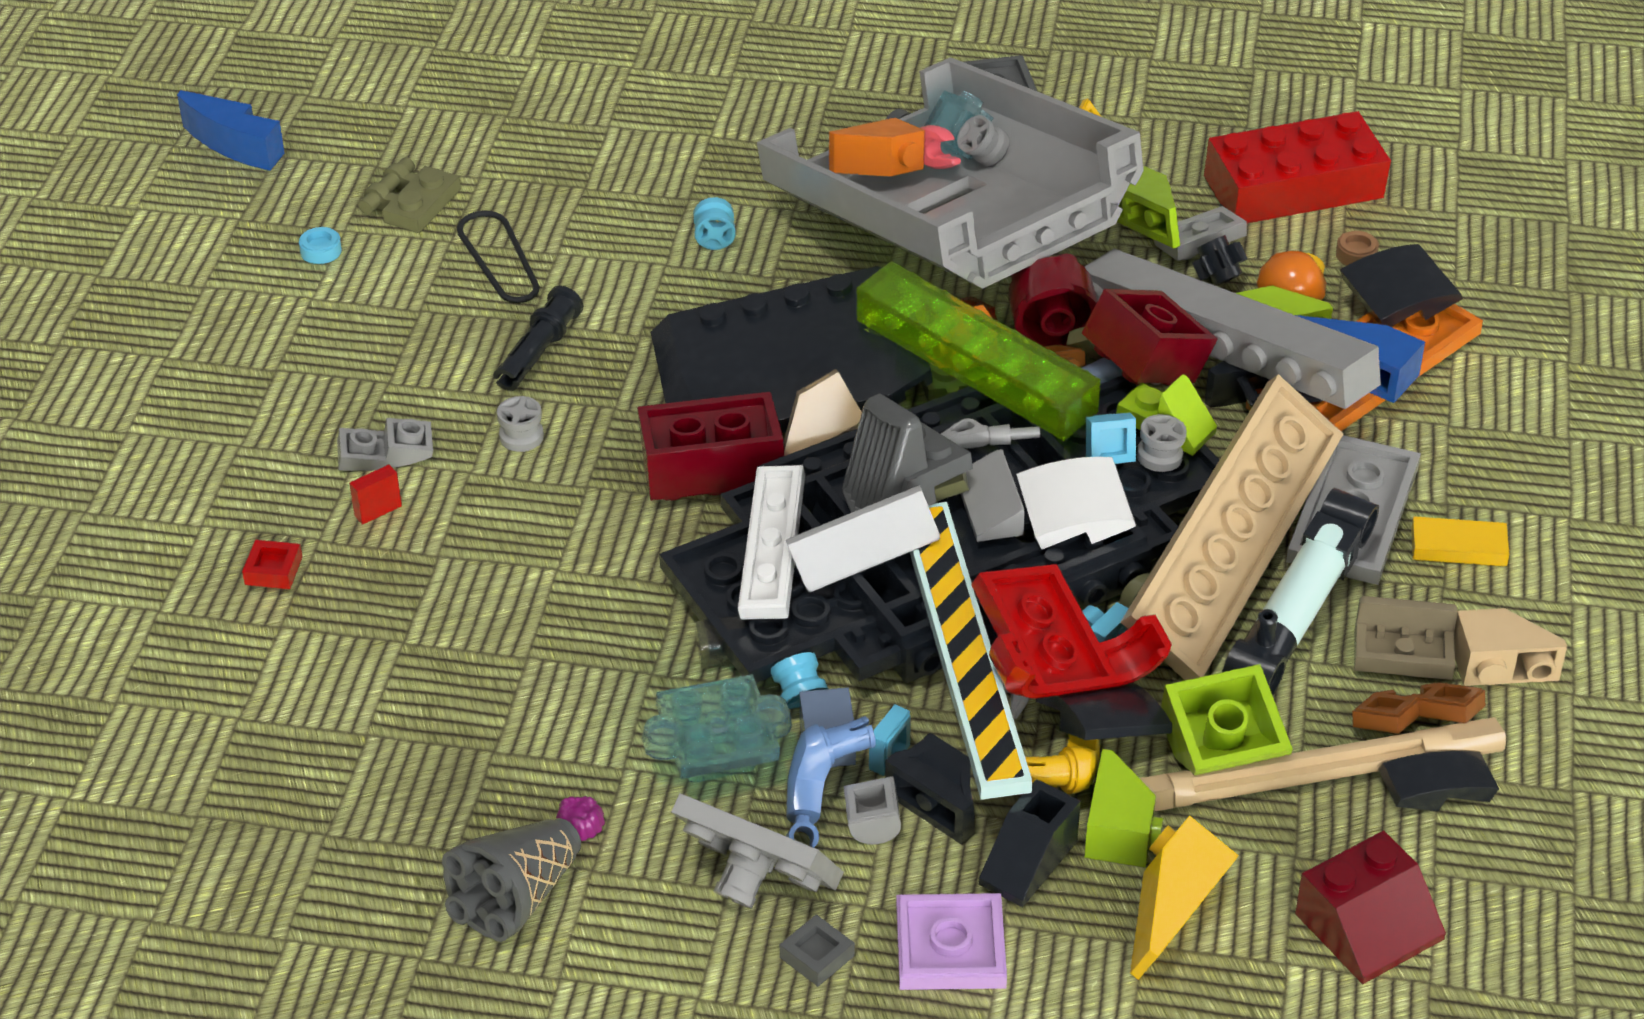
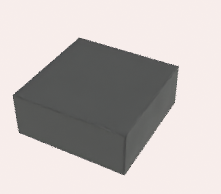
[779,914,855,987]

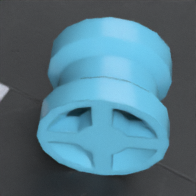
[693,197,736,250]
[771,652,828,709]

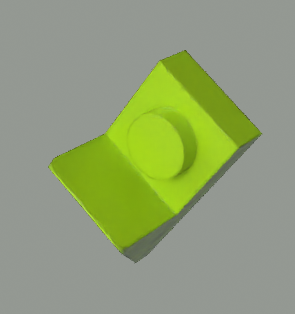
[1116,374,1217,455]

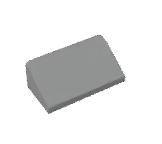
[960,449,1024,542]

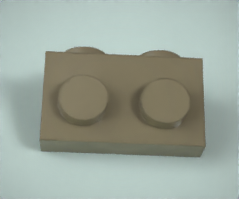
[1354,596,1458,680]

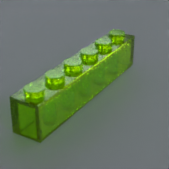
[857,261,1101,441]

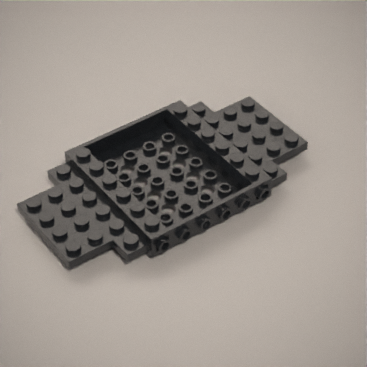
[659,375,1220,686]

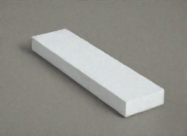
[738,465,805,619]

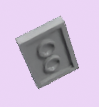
[671,793,844,909]

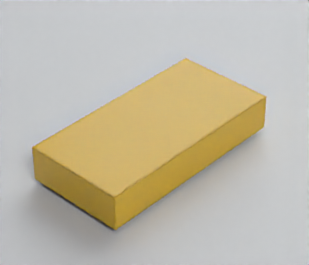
[1411,516,1510,566]

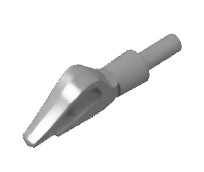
[941,418,1040,448]

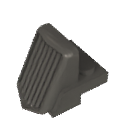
[842,393,973,513]

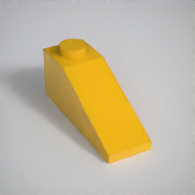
[1130,815,1239,980]

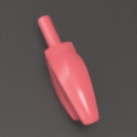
[920,125,961,169]

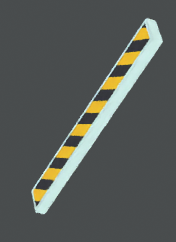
[910,502,1032,800]

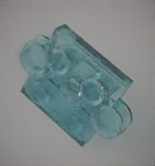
[642,674,792,782]

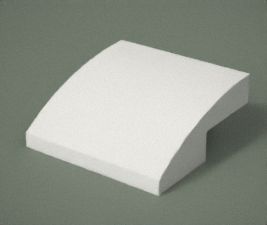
[1016,457,1136,549]

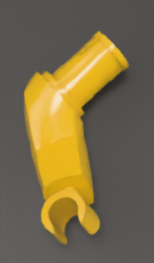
[1025,734,1100,794]

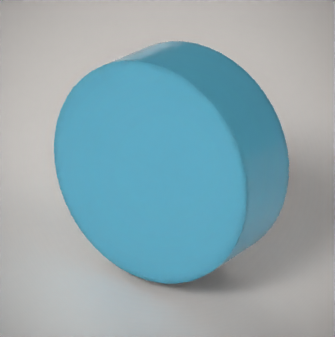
[299,227,342,264]

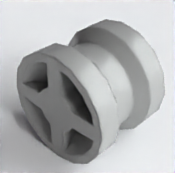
[957,115,1009,166]
[497,396,544,452]
[1137,414,1186,472]

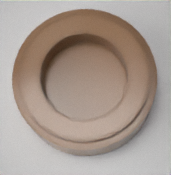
[1336,231,1379,266]

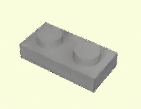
[1154,206,1247,261]

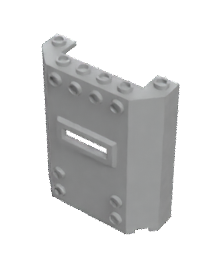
[757,57,1144,288]

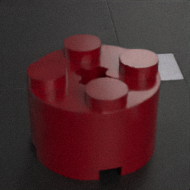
[1008,253,1097,349]

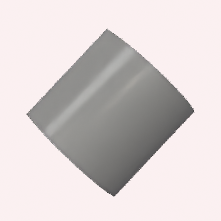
[844,776,901,845]

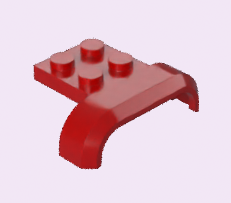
[971,564,1172,698]

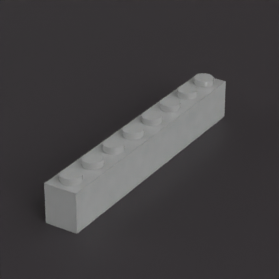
[1084,248,1381,409]

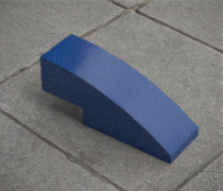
[177,90,285,171]

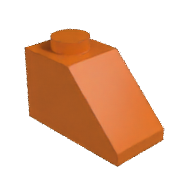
[829,118,925,177]

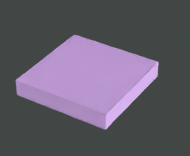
[896,893,1007,990]

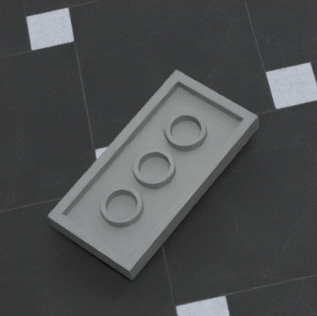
[1286,435,1421,585]

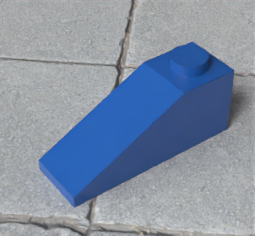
[1295,315,1425,403]

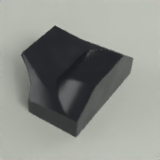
[885,733,975,845]

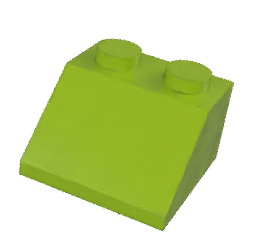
[1161,664,1293,775]

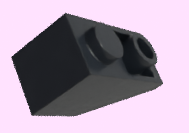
[979,779,1081,908]

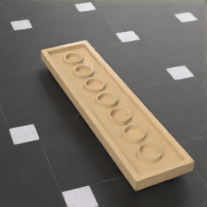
[1121,374,1343,680]

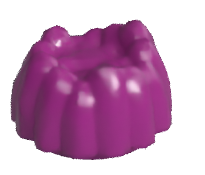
[556,796,605,841]

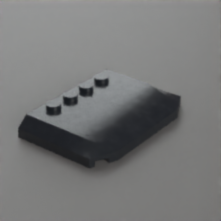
[650,266,933,433]

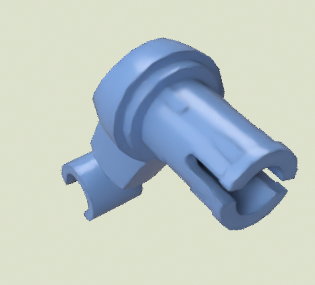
[786,716,876,848]

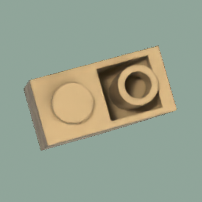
[784,369,862,456]
[1454,608,1567,686]

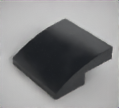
[1340,244,1463,327]
[1036,682,1172,740]

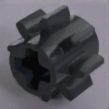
[1192,235,1248,286]

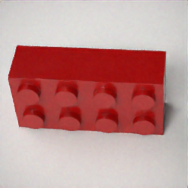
[1204,111,1391,224]

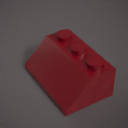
[637,392,784,501]

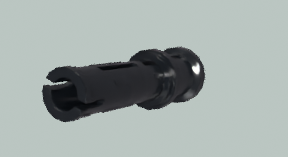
[493,285,584,391]

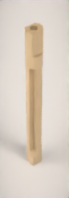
[1140,717,1506,812]

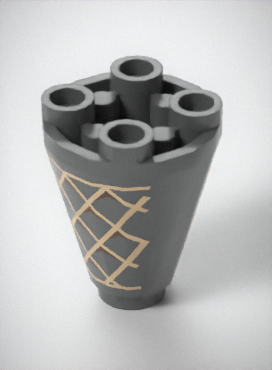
[442,818,581,942]

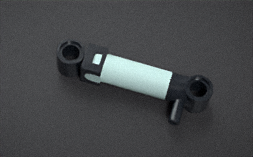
[1222,487,1379,696]

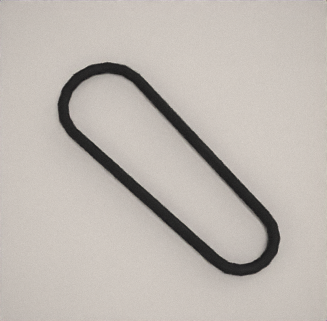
[457,210,540,303]

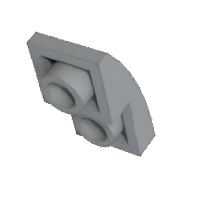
[337,418,433,471]

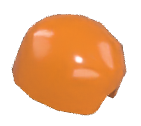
[1257,250,1327,300]

